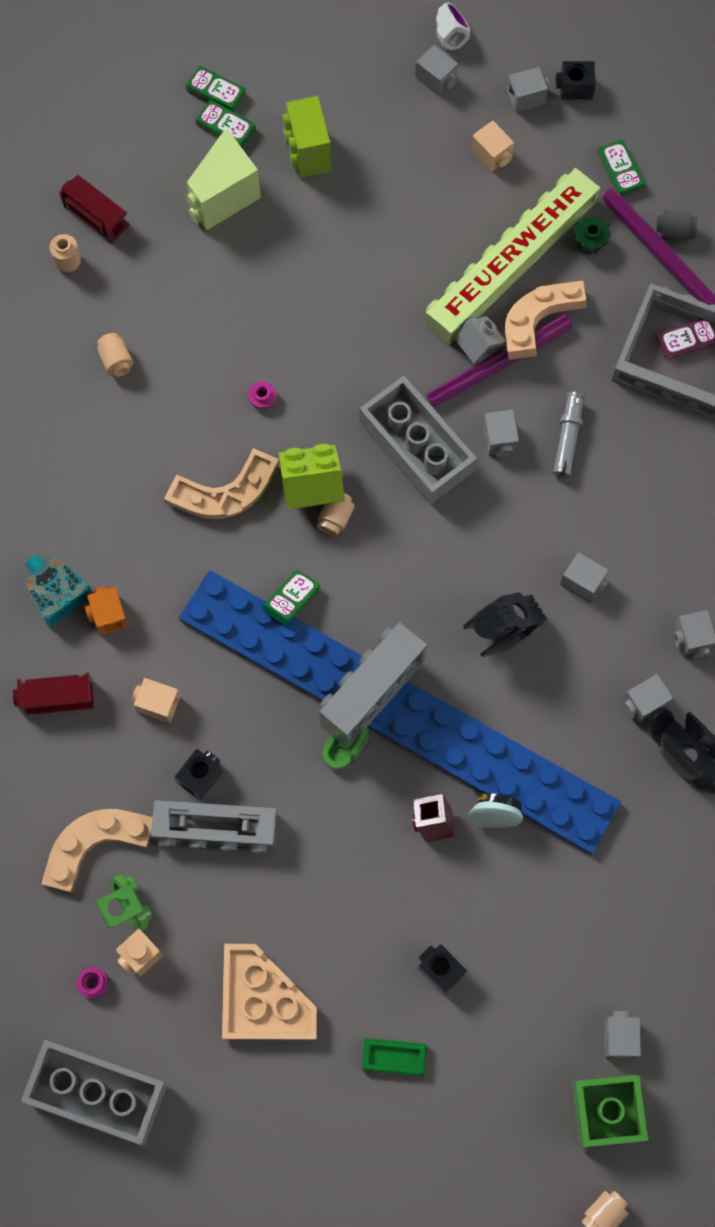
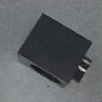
[555,61,596,100]
[174,748,223,801]
[418,944,467,996]

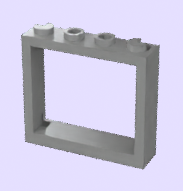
[612,283,715,419]

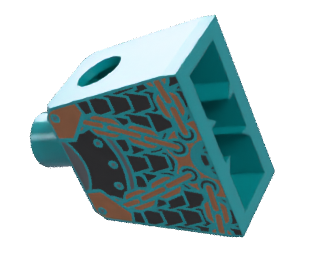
[24,554,93,629]

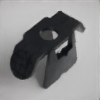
[463,592,547,657]
[648,707,715,794]

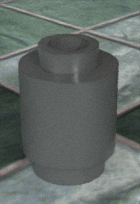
[656,210,698,241]

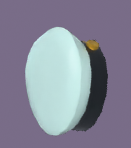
[468,791,523,828]

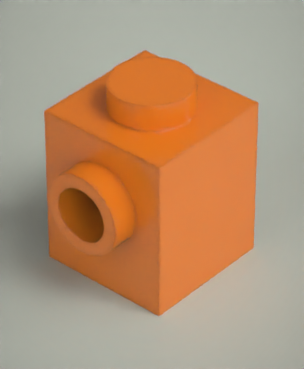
[85,586,128,636]

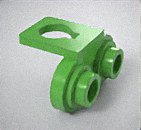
[322,728,369,770]
[96,875,152,931]

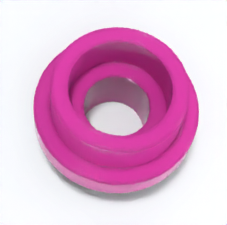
[248,381,276,409]
[76,967,108,999]

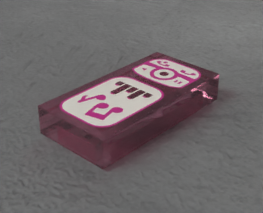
[656,318,715,361]

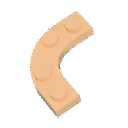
[505,281,587,360]
[164,448,279,519]
[41,809,152,893]

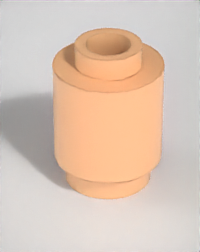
[49,234,81,273]
[97,333,133,377]
[317,493,355,536]
[581,1191,629,1227]

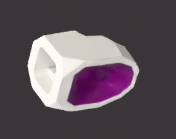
[436,2,470,51]

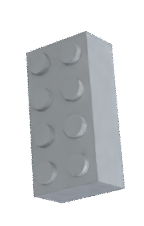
[359,375,477,504]
[319,622,427,749]
[21,1039,167,1146]

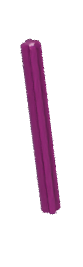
[602,188,715,305]
[426,315,573,407]

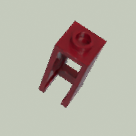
[59,174,130,244]
[13,672,94,716]

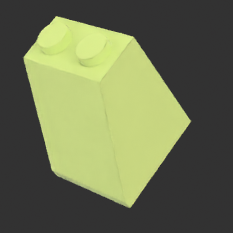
[186,129,261,231]

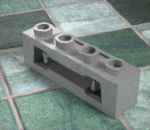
[151,800,277,854]

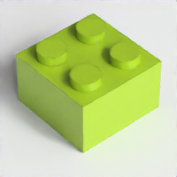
[282,96,331,178]
[278,444,345,509]

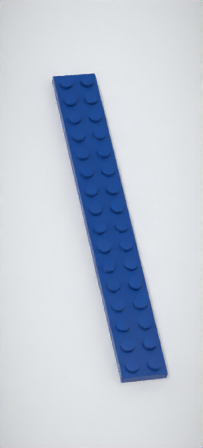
[179,570,621,855]

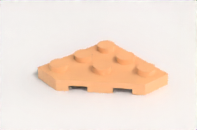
[222,944,317,1040]

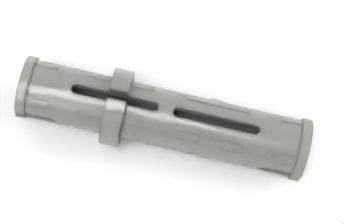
[552,392,585,478]

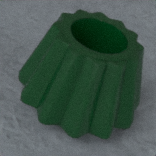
[573,215,611,255]

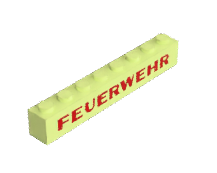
[425,168,600,345]

